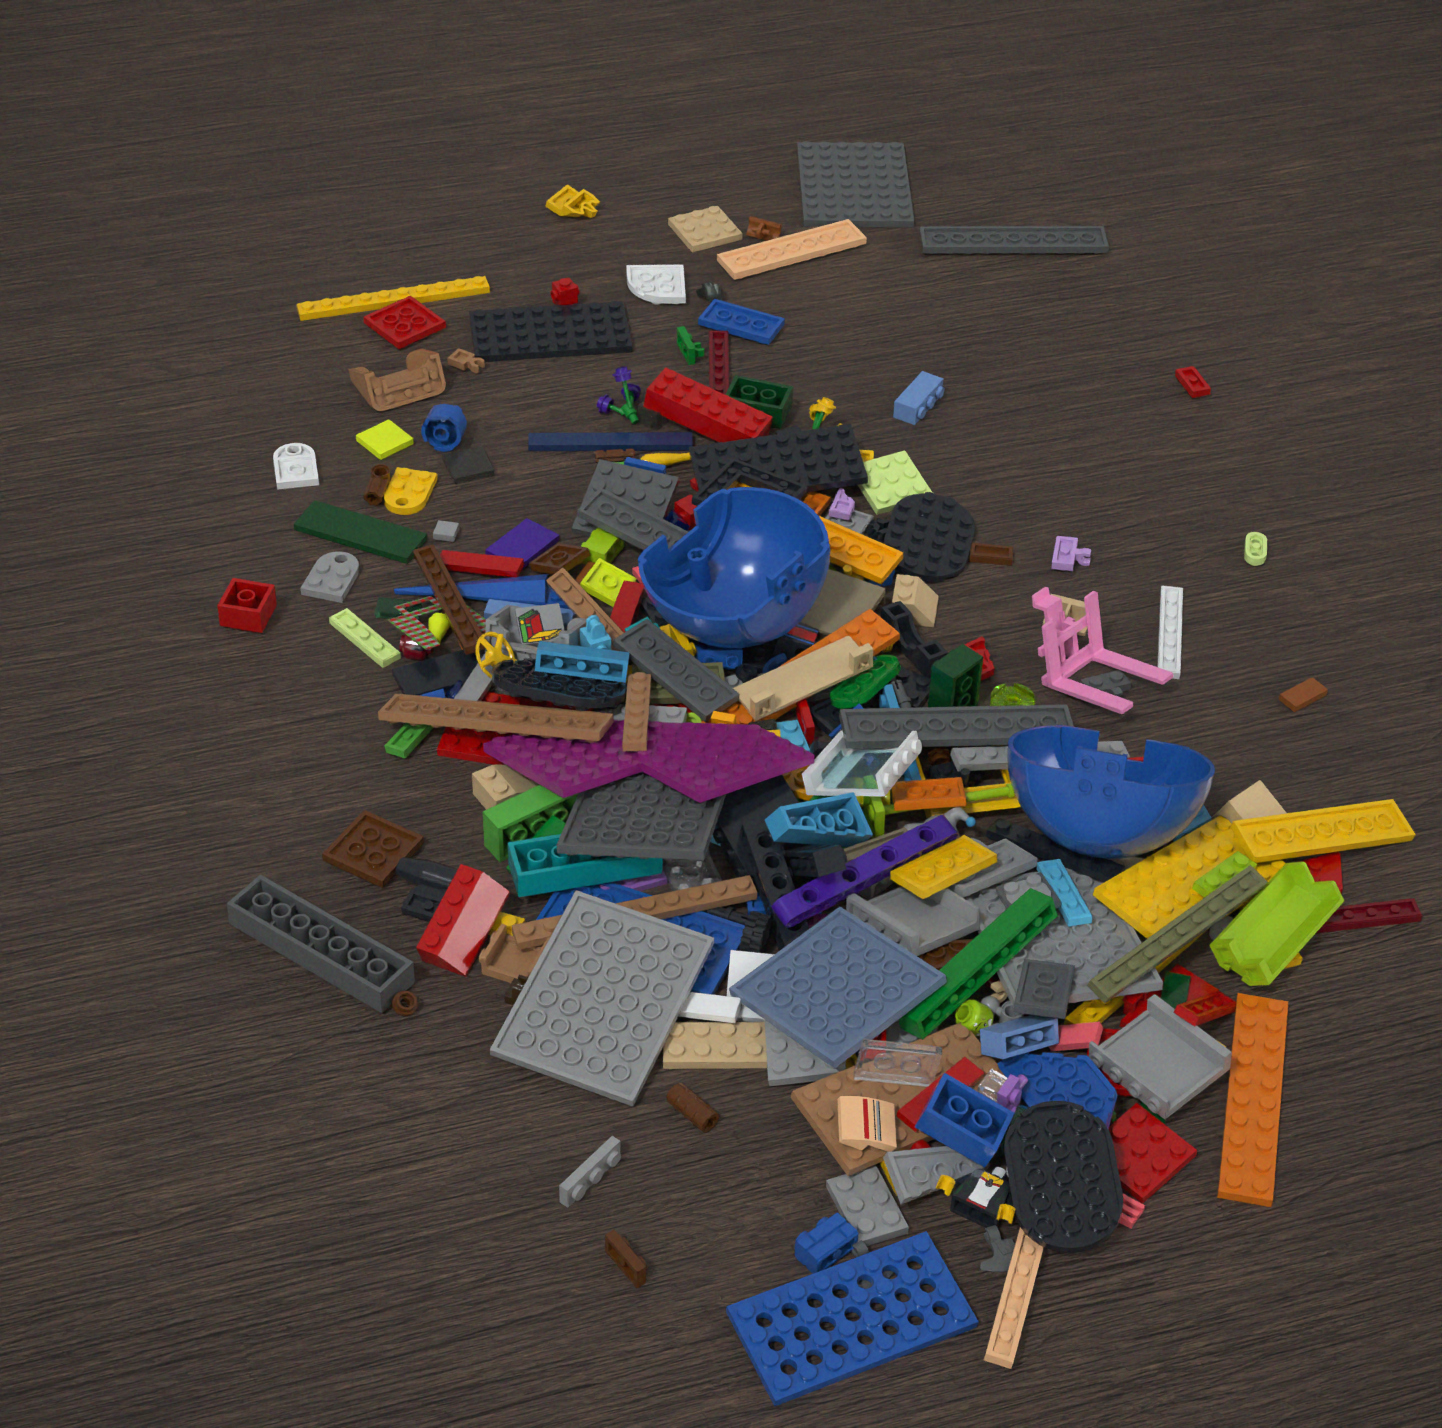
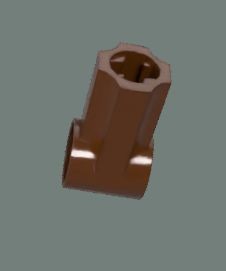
[364,464,390,506]

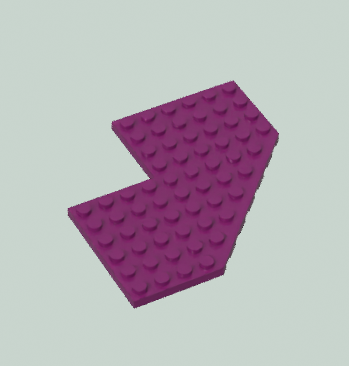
[483,720,814,803]

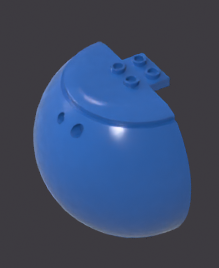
[638,487,830,648]
[1007,725,1215,859]

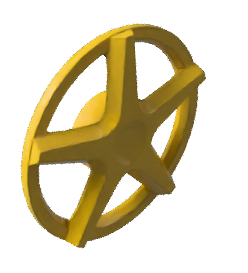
[476,632,517,679]

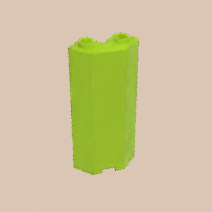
[1210,862,1344,986]

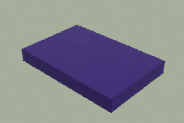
[485,518,560,569]

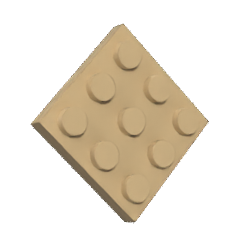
[668,206,743,252]

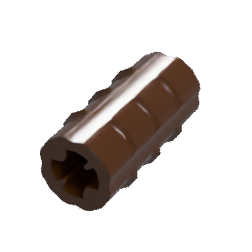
[666,1082,719,1133]

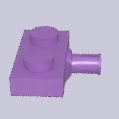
[997,1074,1028,1125]

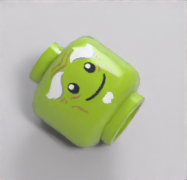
[955,999,993,1036]

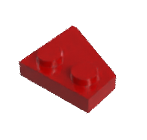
[1298,851,1343,894]

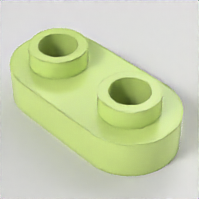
[1244,532,1267,566]

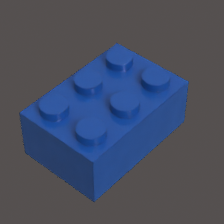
[915,1073,1014,1168]

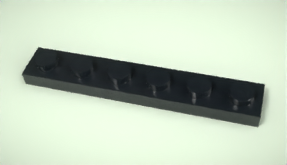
[986,818,1125,883]

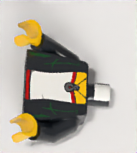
[935,1167,1016,1228]

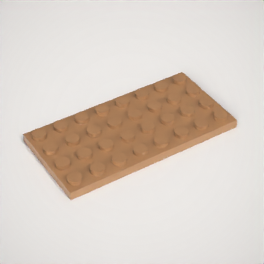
[791,1023,1021,1176]

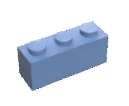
[893,371,945,425]
[980,1015,1059,1059]

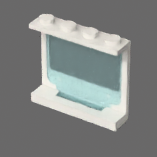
[802,731,922,796]

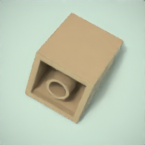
[1211,780,1286,823]

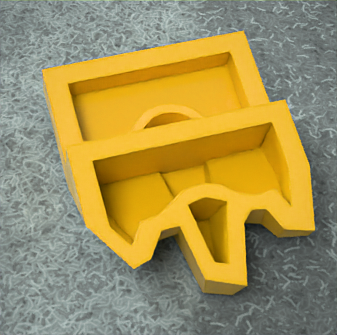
[545,185,600,218]

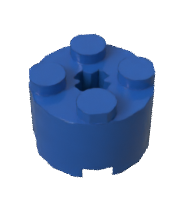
[421,404,467,452]

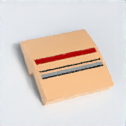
[837,1096,897,1152]

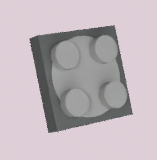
[996,872,1061,909]

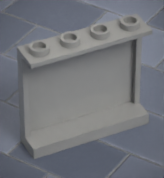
[846,887,980,956]
[1089,994,1232,1119]

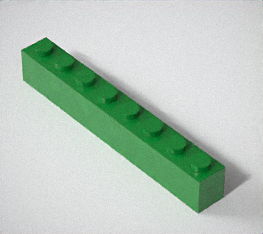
[898,888,1058,1040]

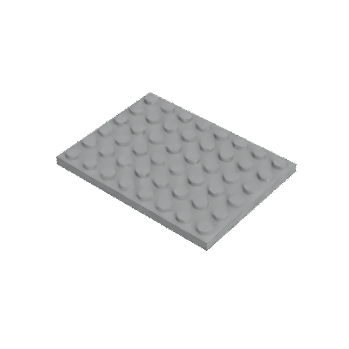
[964,868,1163,1008]
[490,890,714,1107]

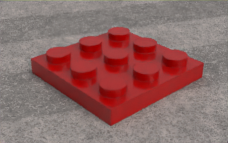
[363,296,446,349]
[1108,1103,1197,1204]

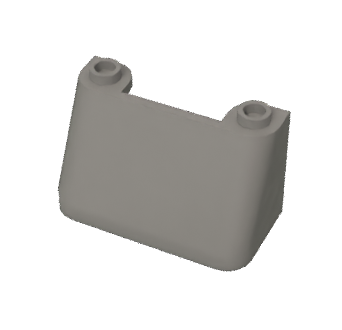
[485,605,587,660]

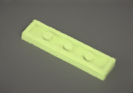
[329,608,401,668]

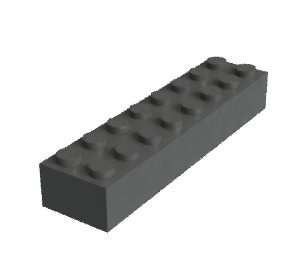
[227,874,415,1013]

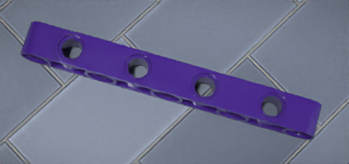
[772,815,959,928]

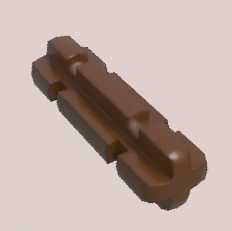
[595,449,635,463]

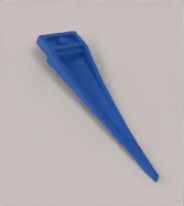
[394,574,569,609]

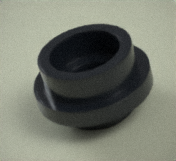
[735,663,757,683]

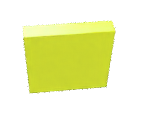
[356,419,414,460]
[580,558,637,607]

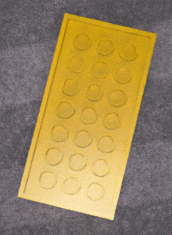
[1093,815,1285,939]

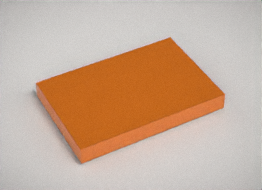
[891,777,966,811]

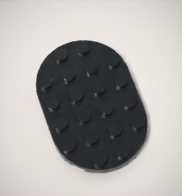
[883,492,975,583]
[492,658,627,711]
[1004,1101,1123,1253]

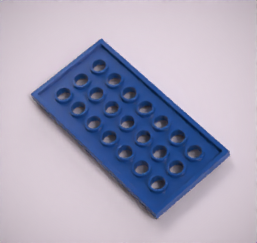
[726,1231,979,1407]

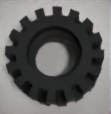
[739,911,773,953]

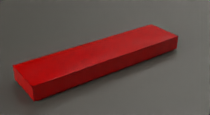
[440,550,524,577]
[1173,991,1237,1027]
[896,1057,985,1132]

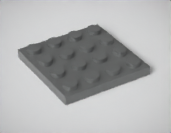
[572,459,680,548]

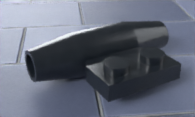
[396,857,458,922]

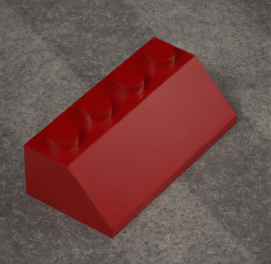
[416,864,510,977]

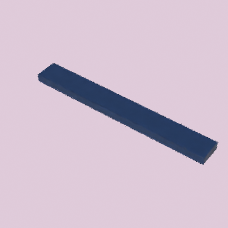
[528,432,693,451]

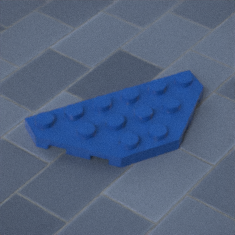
[997,1052,1118,1129]

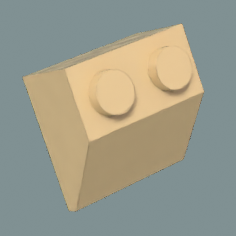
[892,574,939,627]

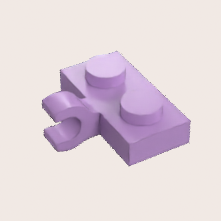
[1051,536,1091,571]

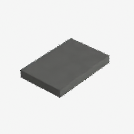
[1013,959,1075,1019]

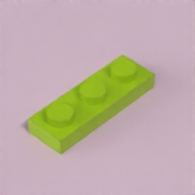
[1192,851,1257,898]

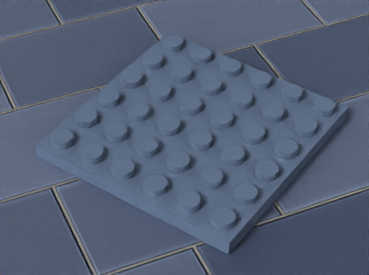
[729,907,947,1069]

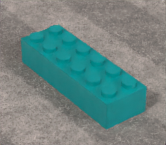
[508,834,663,897]

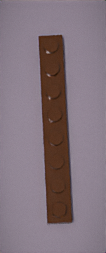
[413,544,486,655]

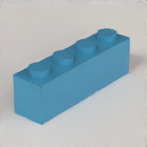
[535,641,630,683]

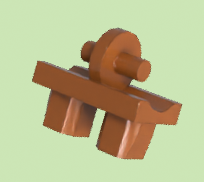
[746,216,782,241]

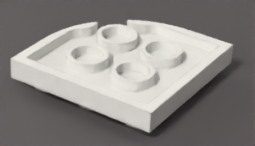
[626,265,686,305]

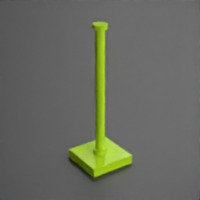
[863,778,1014,839]

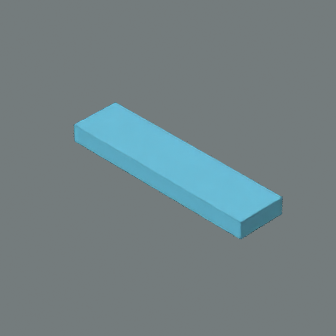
[1037,859,1092,927]

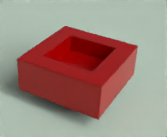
[1123,992,1147,1015]

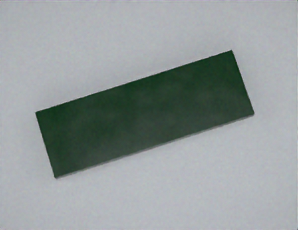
[293,500,427,564]

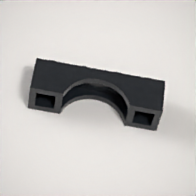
[881,601,948,678]

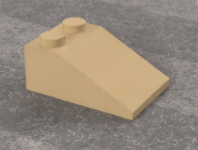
[472,765,540,810]

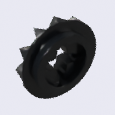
[867,518,890,542]

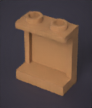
[479,924,550,983]

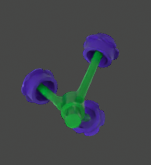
[597,366,641,424]

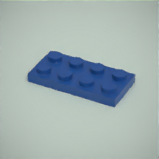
[698,299,785,345]

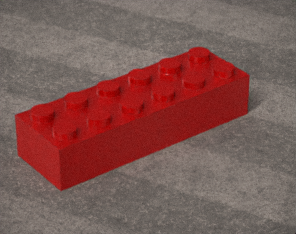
[643,367,773,442]

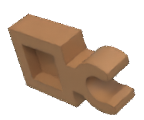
[447,348,485,373]

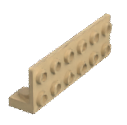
[733,636,873,721]

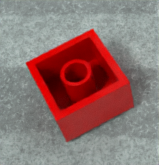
[217,578,277,633]

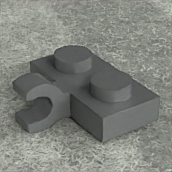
[1080,670,1131,696]

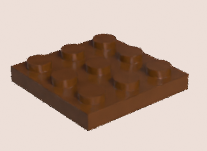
[322,810,424,888]

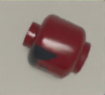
[399,635,434,661]

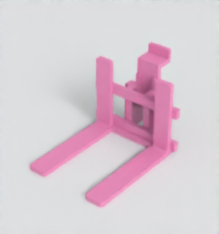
[1032,587,1173,714]

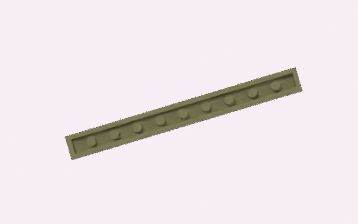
[1087,865,1268,1003]

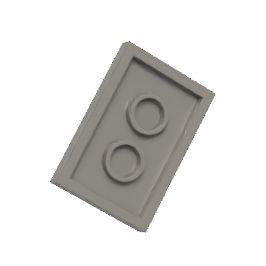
[826,1165,909,1246]

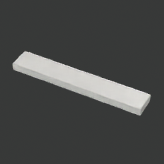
[1157,586,1183,679]

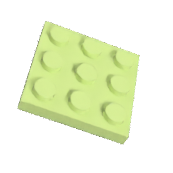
[858,451,933,515]

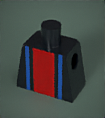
[772,622,818,660]

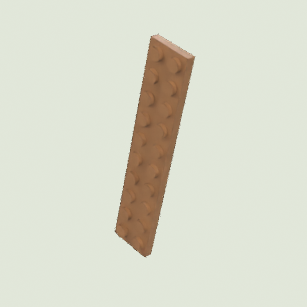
[378,694,614,743]

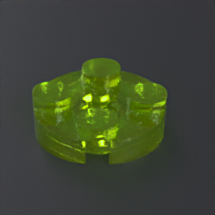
[990,683,1036,706]

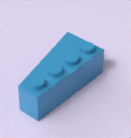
[765,792,873,847]

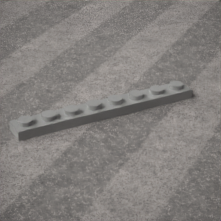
[950,741,1130,771]

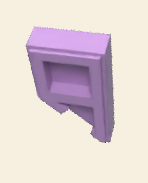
[829,487,855,520]

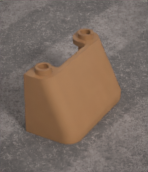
[349,349,446,411]

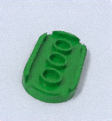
[830,655,901,709]

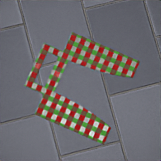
[388,596,486,650]

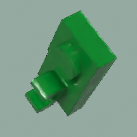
[677,326,705,365]

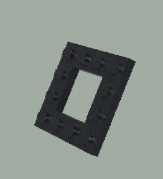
[692,458,807,506]

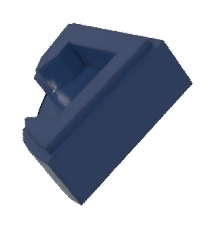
[762,653,787,673]

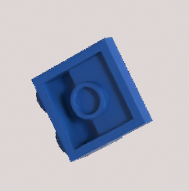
[690,638,743,670]

